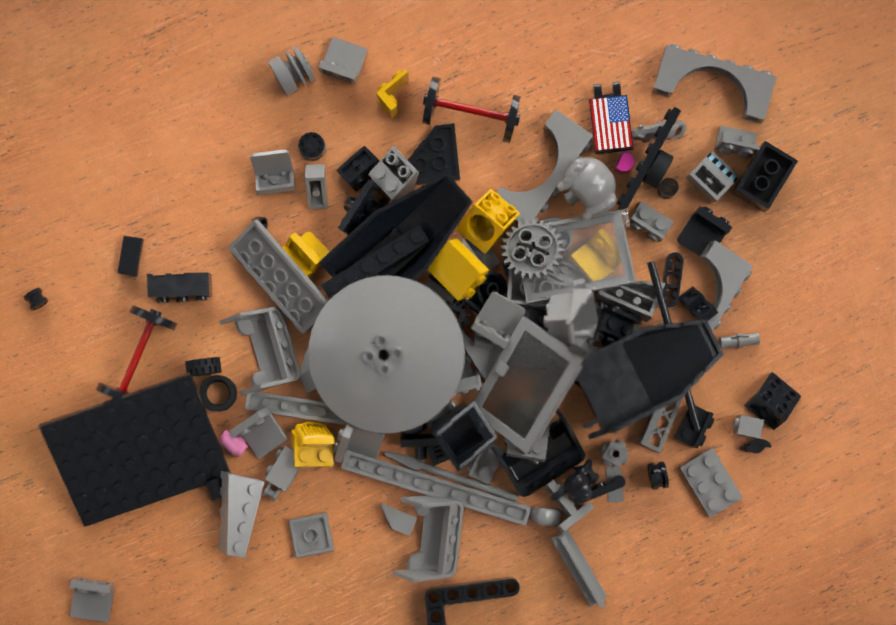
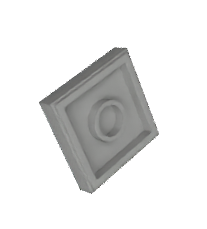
[289,512,334,558]

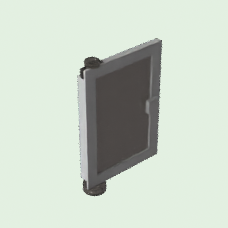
[474,316,588,455]

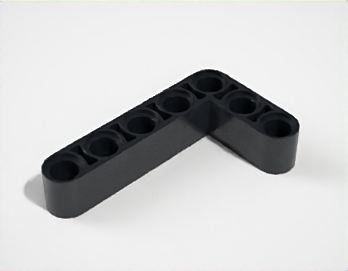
[425,577,520,625]

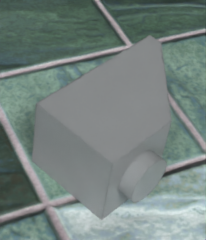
[305,164,328,209]

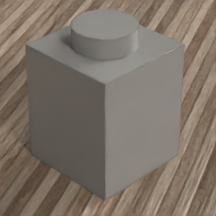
[732,415,764,439]

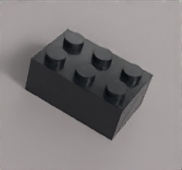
[731,141,798,213]

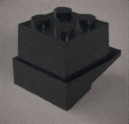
[431,400,498,471]

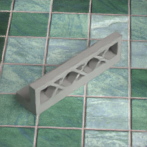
[638,398,683,453]

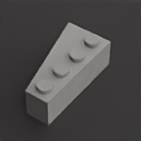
[219,471,264,558]

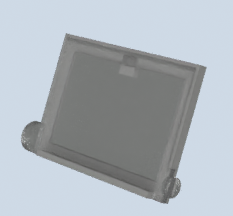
[516,209,636,305]

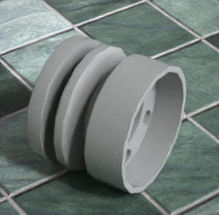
[268,46,316,97]

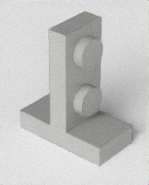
[545,480,594,533]

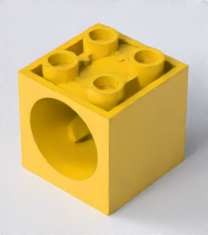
[456,189,520,254]

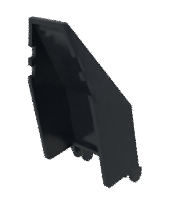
[557,319,724,439]

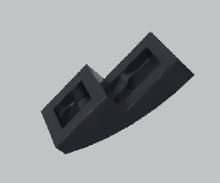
[679,287,718,321]

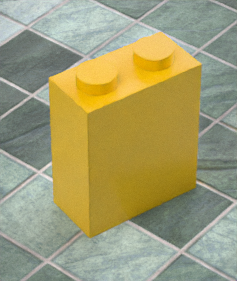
[427,238,490,301]

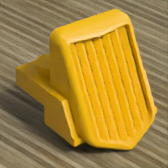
[282,231,329,278]
[291,421,335,467]

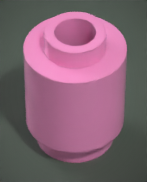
[219,430,248,458]

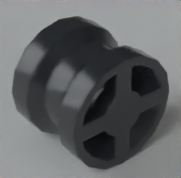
[23,288,48,311]

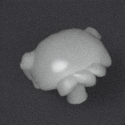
[557,157,617,221]

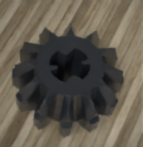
[446,299,471,331]

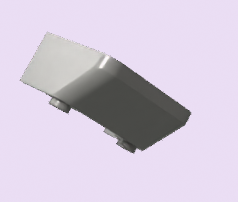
[220,307,300,395]
[392,496,463,582]

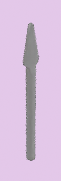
[384,452,519,502]

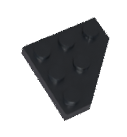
[408,123,460,185]

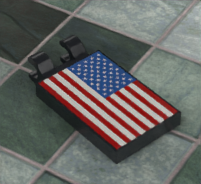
[589,81,634,154]

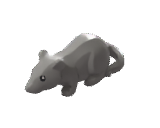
[632,120,686,143]

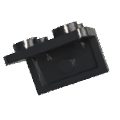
[677,206,732,256]

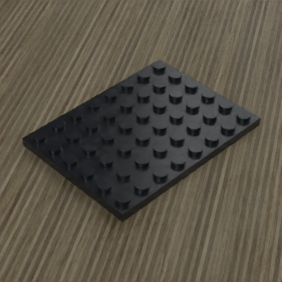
[39,372,231,527]

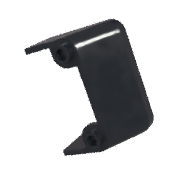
[491,409,585,497]

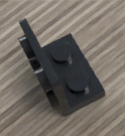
[744,372,801,430]

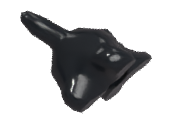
[550,459,599,500]

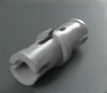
[719,332,760,349]

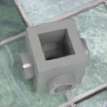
[600,439,629,468]

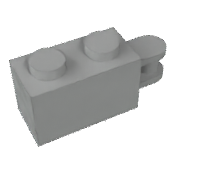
[262,446,301,502]

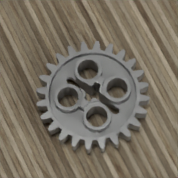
[501,218,564,281]

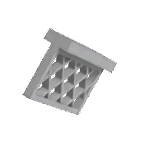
[551,529,607,608]

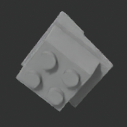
[544,288,598,356]

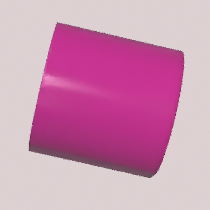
[614,151,634,174]

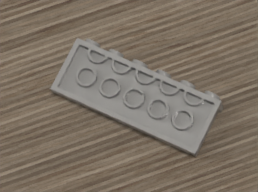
[228,219,328,334]

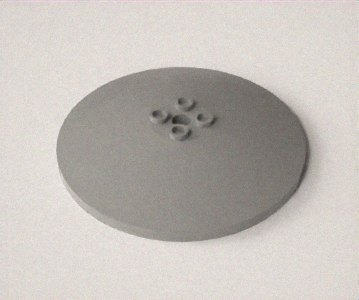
[308,276,465,433]

